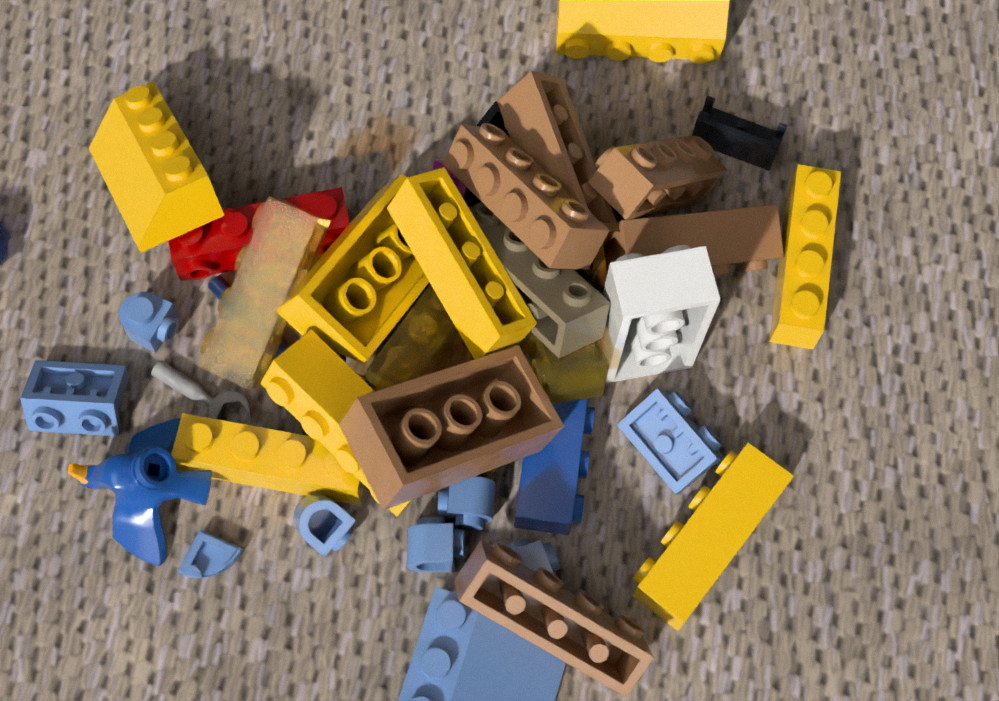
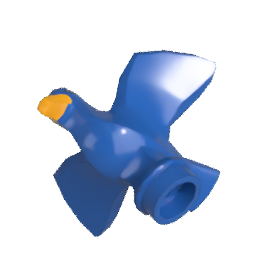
[67,418,212,566]

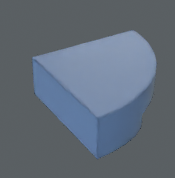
[177,529,243,578]

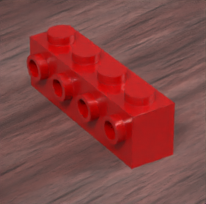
[168,187,350,281]

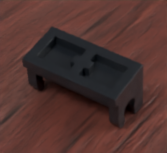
[692,95,788,171]

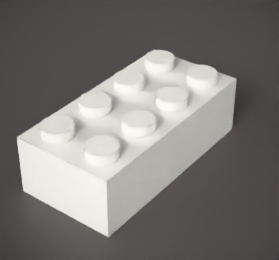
[595,245,720,383]

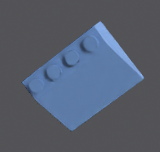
[398,586,566,701]

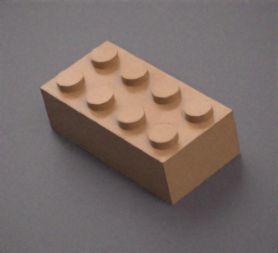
[339,345,564,511]

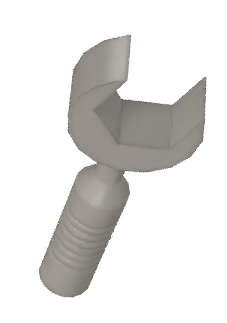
[151,360,251,420]

